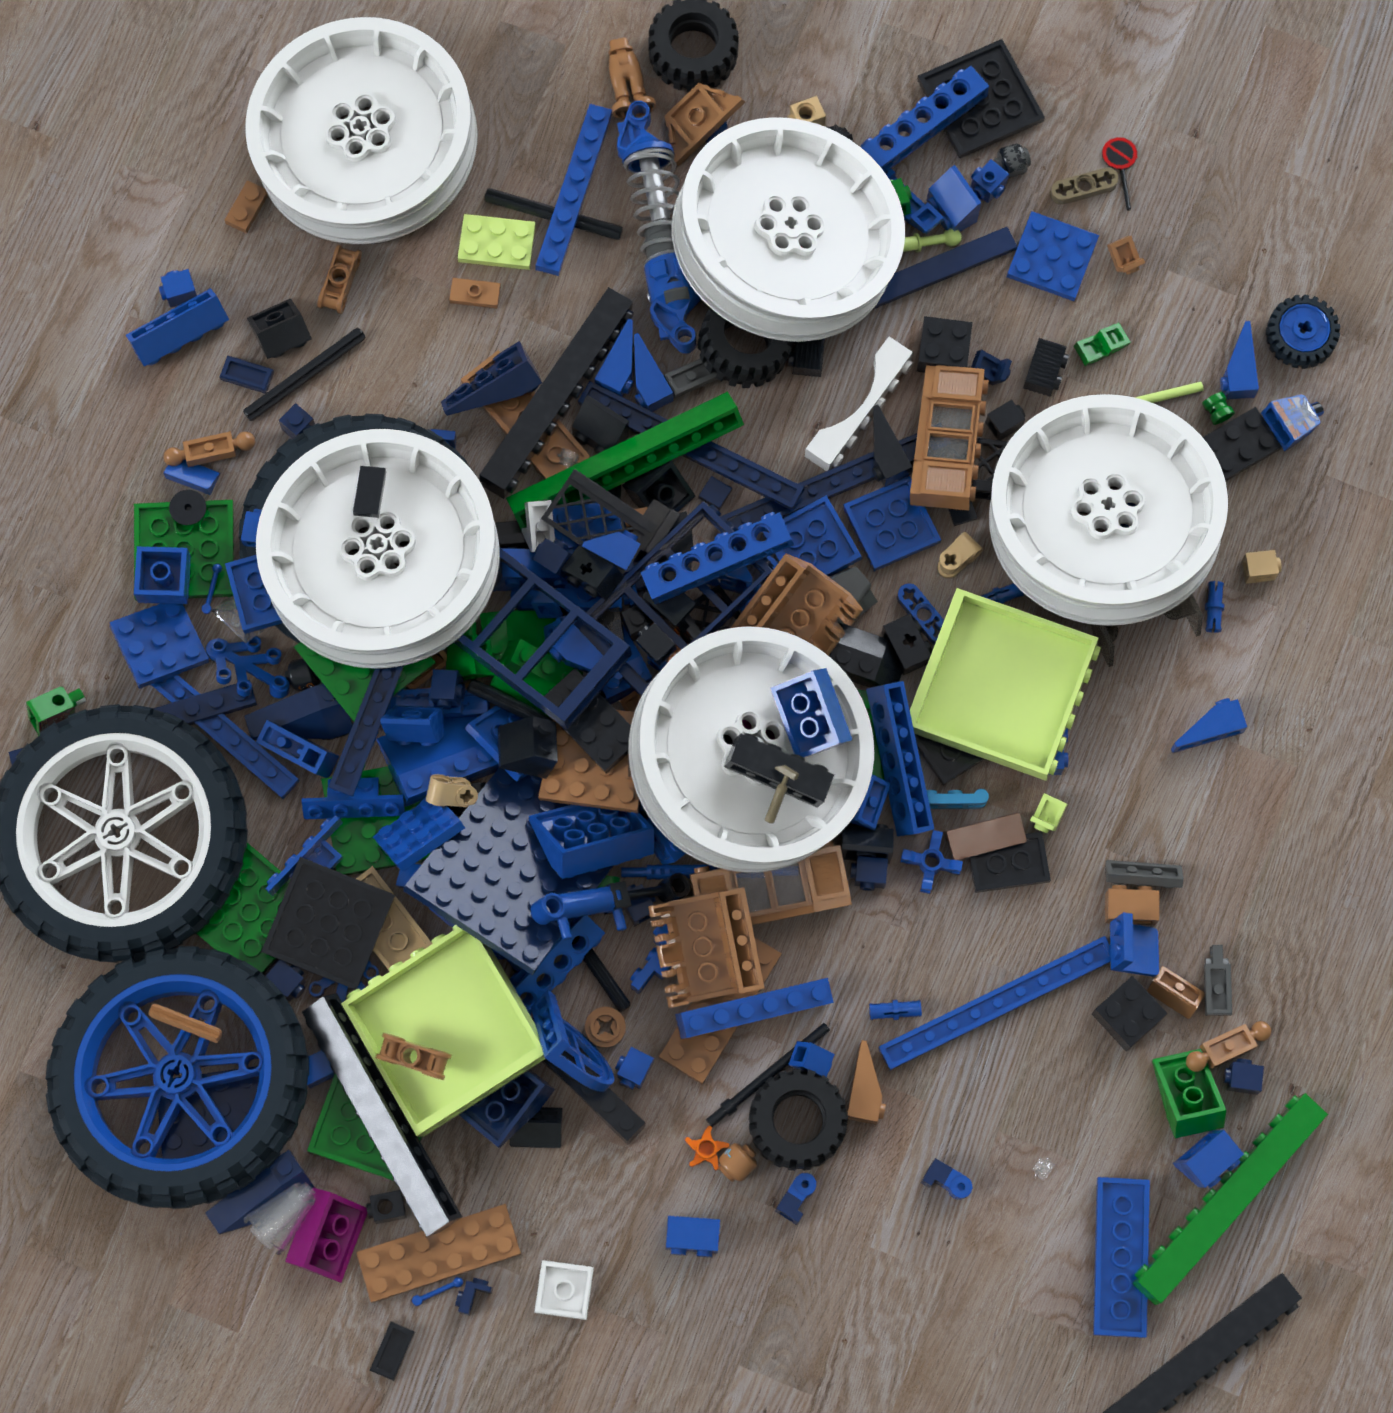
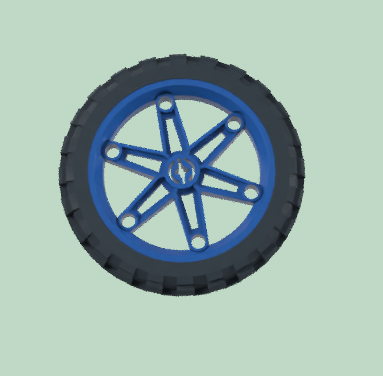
[45,946,309,1209]

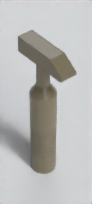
[765,765,799,824]

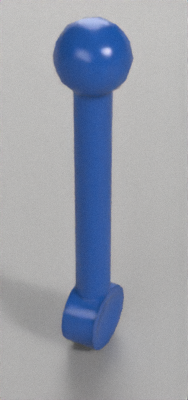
[201,564,222,614]
[412,1277,463,1306]

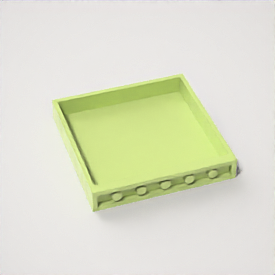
[910,588,1101,781]
[341,925,546,1137]

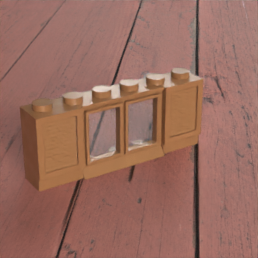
[910,365,989,510]
[689,841,852,925]

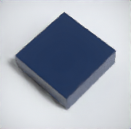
[699,476,732,510]

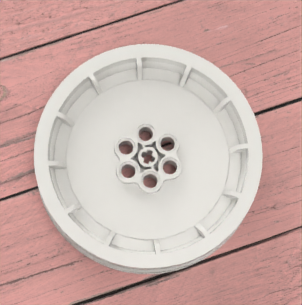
[246,17,477,244]
[672,118,905,342]
[989,395,1228,626]
[256,429,500,668]
[628,627,874,872]

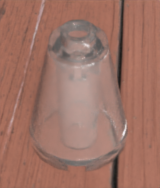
[244,1182,316,1255]

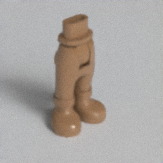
[609,38,656,119]

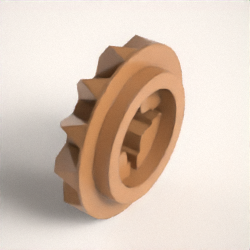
[585,1007,626,1048]

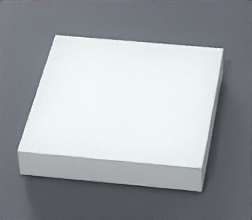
[534,1260,594,1320]

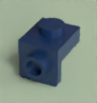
[971,349,1012,386]
[455,1278,493,1316]

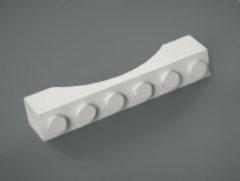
[805,337,913,471]

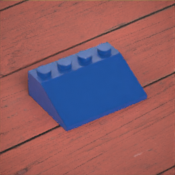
[376,716,499,807]
[529,805,654,879]

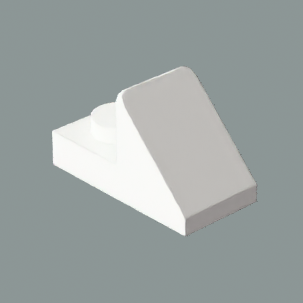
[522,500,555,552]

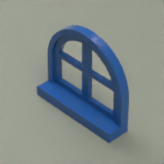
[531,990,614,1092]

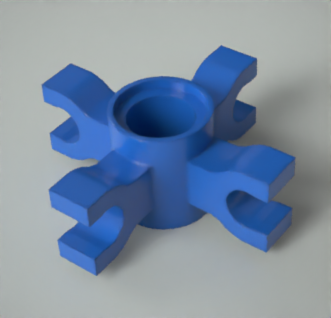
[900,830,963,894]

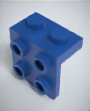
[1110,912,1159,977]

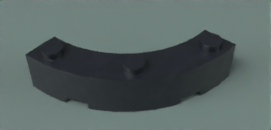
[621,511,693,641]

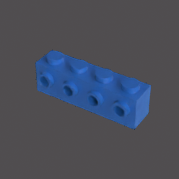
[126,288,229,367]

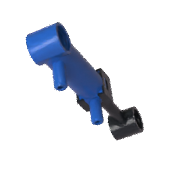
[531,873,691,941]

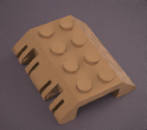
[731,553,863,656]
[648,887,765,1008]

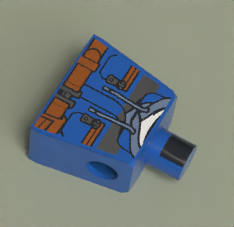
[1261,394,1324,451]

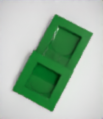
[1074,323,1131,366]

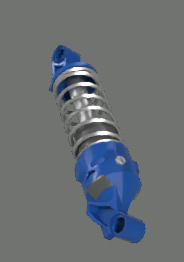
[617,101,702,354]

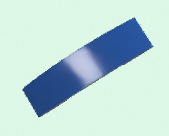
[885,169,944,234]

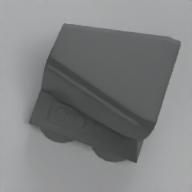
[830,567,878,626]

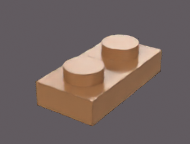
[225,180,268,234]

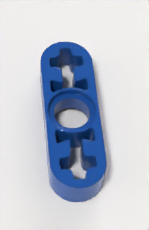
[897,583,944,645]

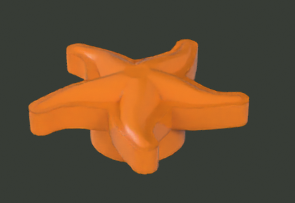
[685,1126,730,1171]

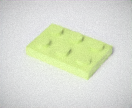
[458,214,536,270]

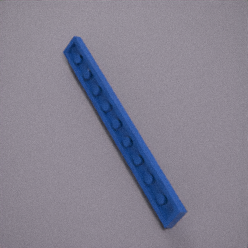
[878,936,1111,1071]

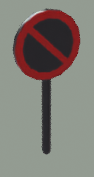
[1102,137,1137,211]

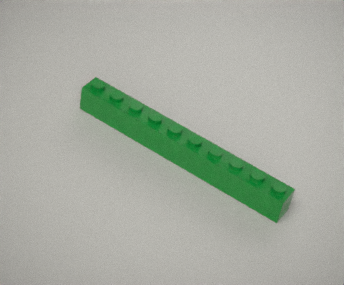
[506,391,744,530]
[1132,1093,1328,1305]

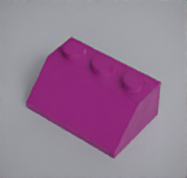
[285,1188,367,1283]

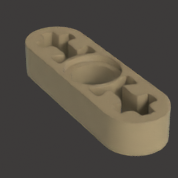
[1050,168,1119,205]

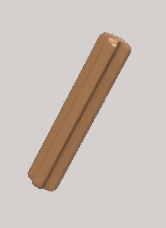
[149,1003,222,1043]

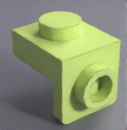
[1030,793,1068,833]

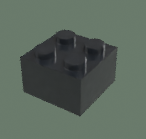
[917,316,973,373]
[1092,976,1168,1052]

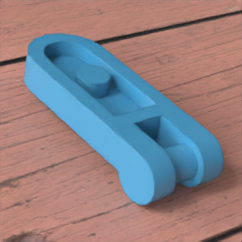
[926,789,989,809]

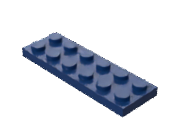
[1093,1177,1150,1338]

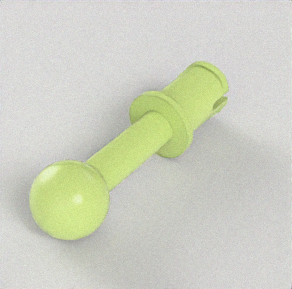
[903,229,962,252]

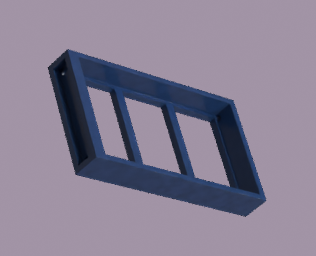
[574,501,773,697]
[454,547,632,730]

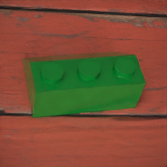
[489,639,583,714]

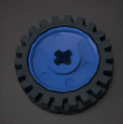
[1266,295,1340,369]

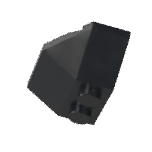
[829,623,902,688]

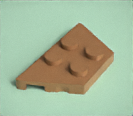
[665,83,745,166]

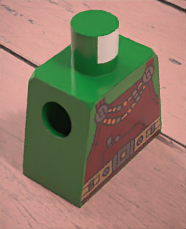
[26,686,86,736]

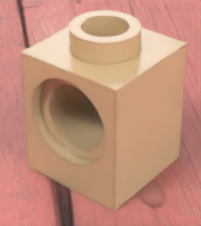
[787,96,826,126]
[1242,550,1282,584]

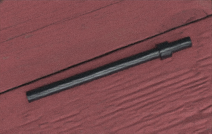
[706,1023,830,1127]

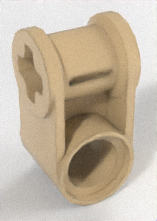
[937,532,983,578]
[426,774,478,808]

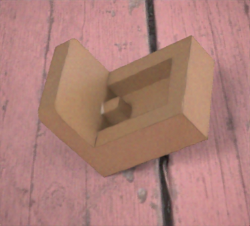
[1107,235,1145,274]

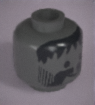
[994,144,1031,178]

